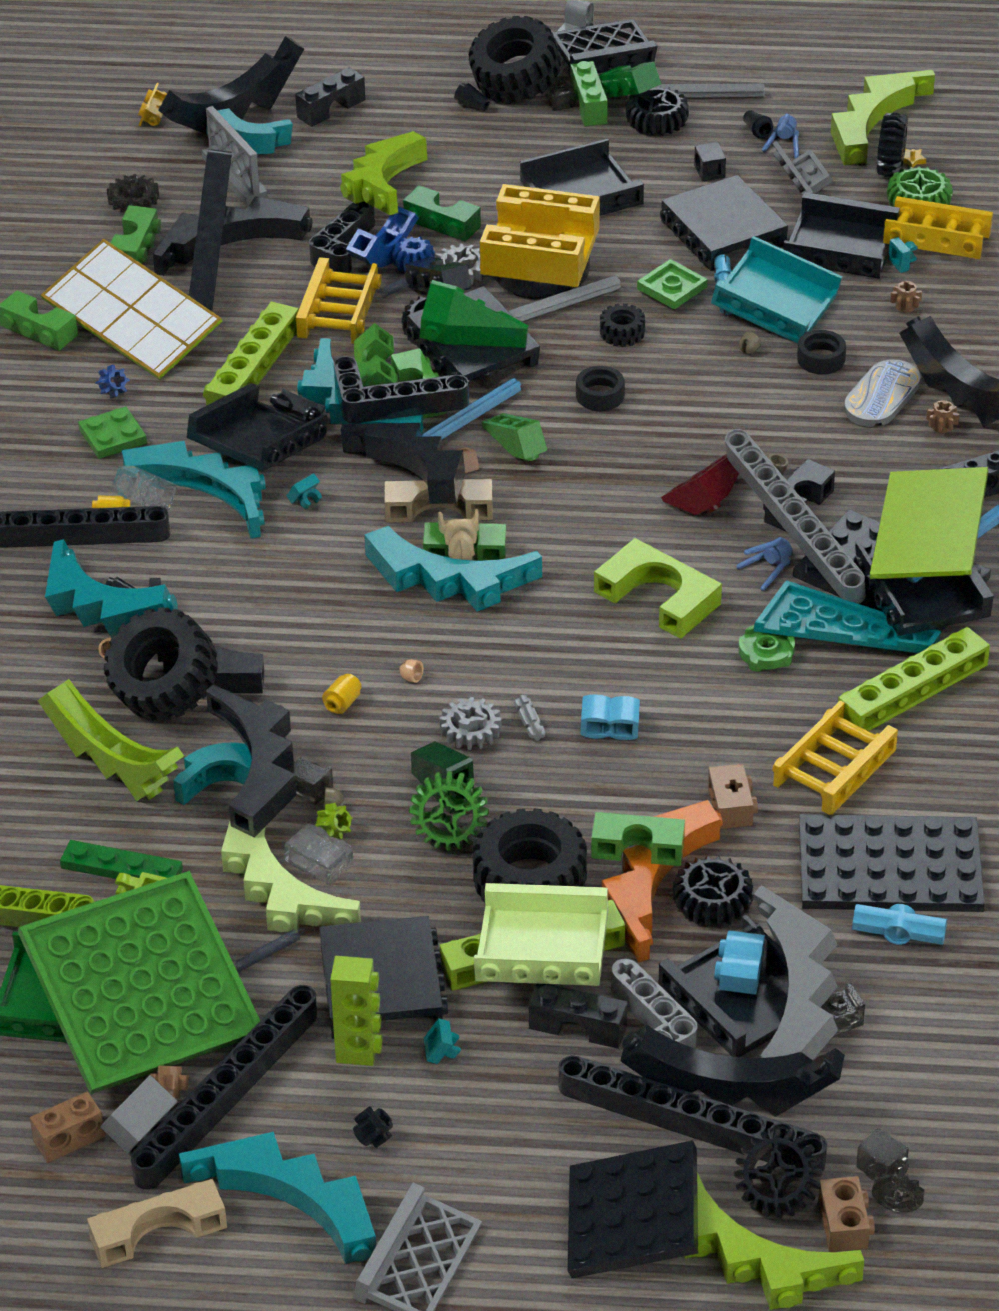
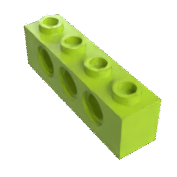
[330,956,382,1066]

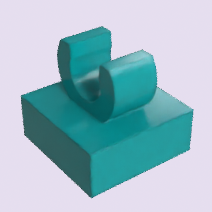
[888,237,918,273]
[286,473,322,509]
[423,1018,461,1064]

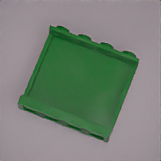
[0,931,67,1043]

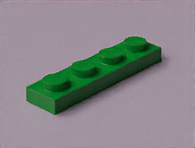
[60,840,183,879]

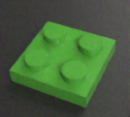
[637,259,708,310]
[78,406,147,459]

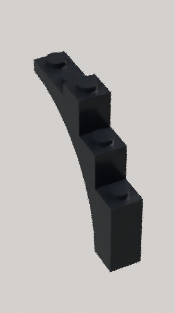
[149,578,265,694]
[206,685,297,838]

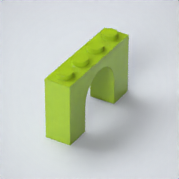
[594,538,722,639]

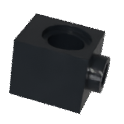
[694,142,726,182]

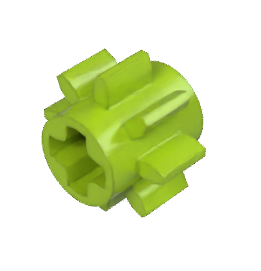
[315,803,353,840]

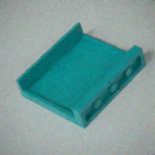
[711,236,843,343]

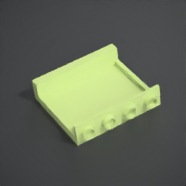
[474,883,608,986]

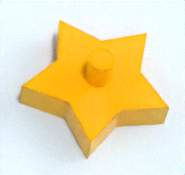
[903,148,926,168]

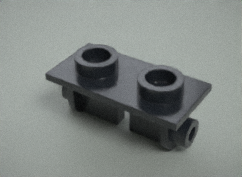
[270,389,326,422]

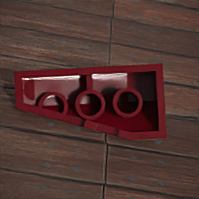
[661,453,739,515]

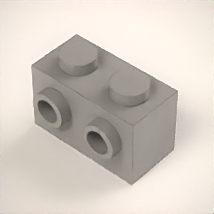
[100,1075,178,1154]

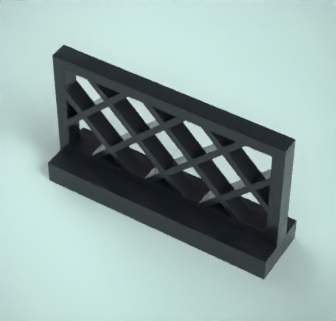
[552,19,658,76]

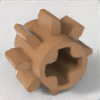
[890,281,922,313]
[926,400,960,433]
[150,1066,189,1099]

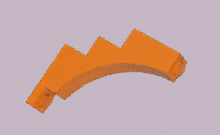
[602,800,723,963]

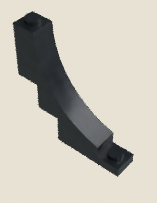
[158,36,304,135]
[153,196,313,276]
[899,316,999,428]
[341,423,465,504]
[620,1024,845,1117]

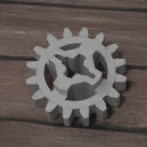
[436,244,486,284]
[439,697,502,750]

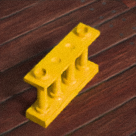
[883,196,993,259]
[296,257,382,344]
[772,701,898,815]

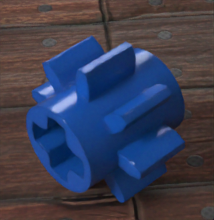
[95,364,130,398]

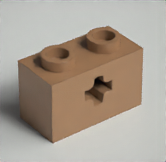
[708,764,758,829]

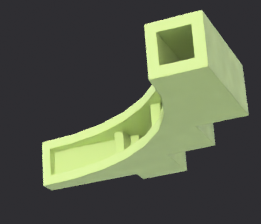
[221,822,361,933]

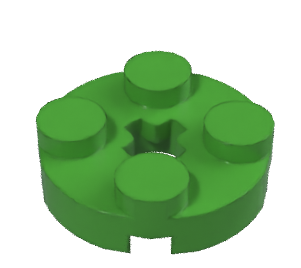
[738,625,795,672]

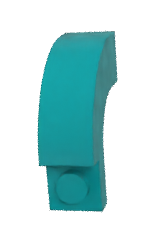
[206,108,293,154]
[173,742,252,805]

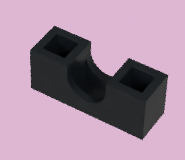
[295,67,366,127]
[405,257,472,292]
[763,459,835,532]
[529,983,628,1049]

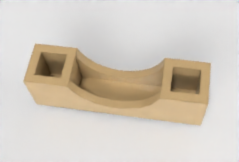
[385,479,493,523]
[87,1179,227,1268]

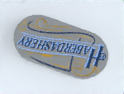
[844,359,920,427]

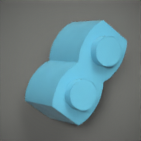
[580,694,640,740]
[714,930,765,994]

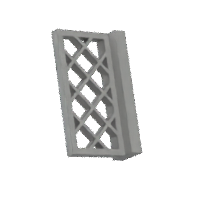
[202,106,268,206]
[353,1182,482,1311]

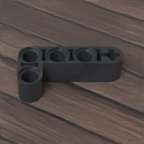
[309,201,375,273]

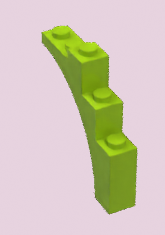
[340,131,428,215]
[37,679,184,801]
[684,1172,864,1310]

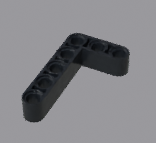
[334,356,469,423]

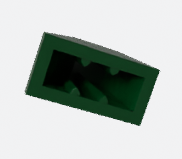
[411,741,474,814]

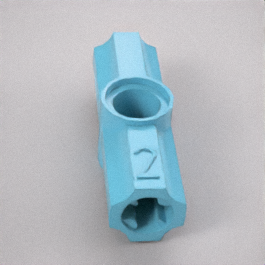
[852,904,947,945]

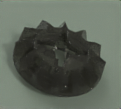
[872,1172,925,1212]

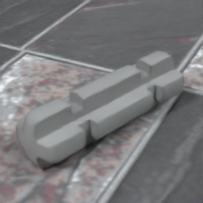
[514,695,546,742]

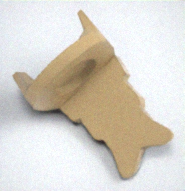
[438,509,479,560]

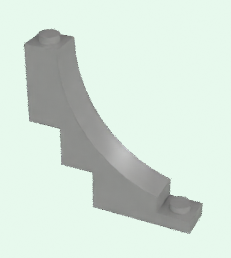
[754,885,838,1060]

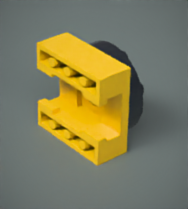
[480,184,600,299]

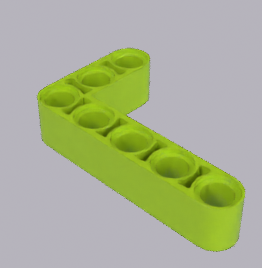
[0,885,95,927]

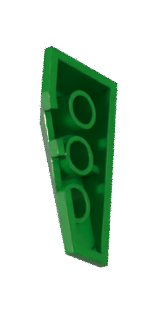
[420,280,529,348]

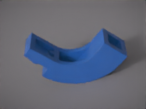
[346,206,418,267]

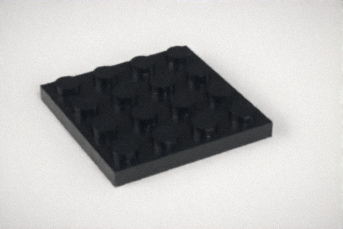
[567,1140,698,1278]

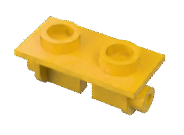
[138,82,167,126]

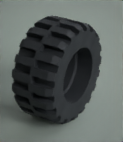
[468,16,561,104]
[104,607,218,721]
[473,808,587,903]

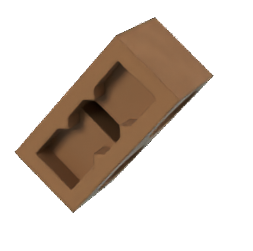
[30,1091,105,1163]
[818,1176,875,1252]

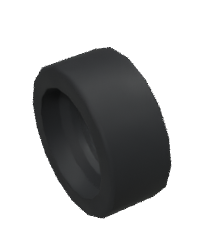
[797,330,846,375]
[576,365,625,411]

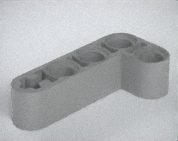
[558,0,594,76]
[611,959,697,1048]

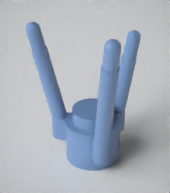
[762,113,799,159]
[736,537,793,591]

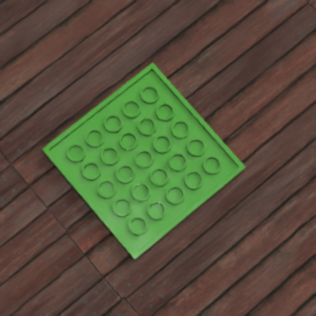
[18,871,260,1095]

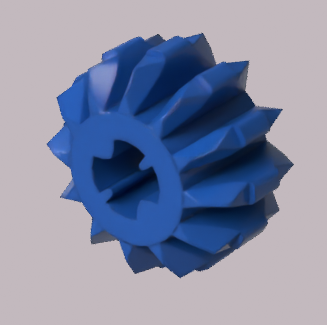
[393,236,435,272]

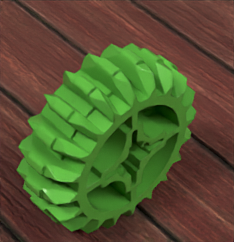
[887,166,953,207]
[409,771,489,851]

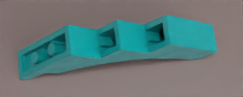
[45,539,178,638]
[179,1132,376,1264]

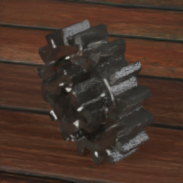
[107,174,160,213]

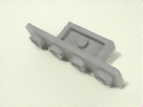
[772,141,833,196]

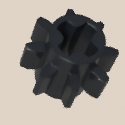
[353,1106,393,1148]

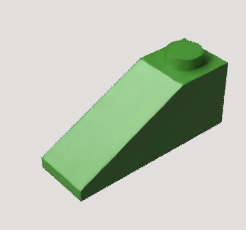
[481,413,547,461]

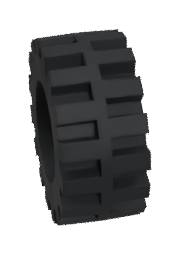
[600,303,645,347]

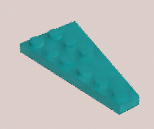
[754,580,941,653]

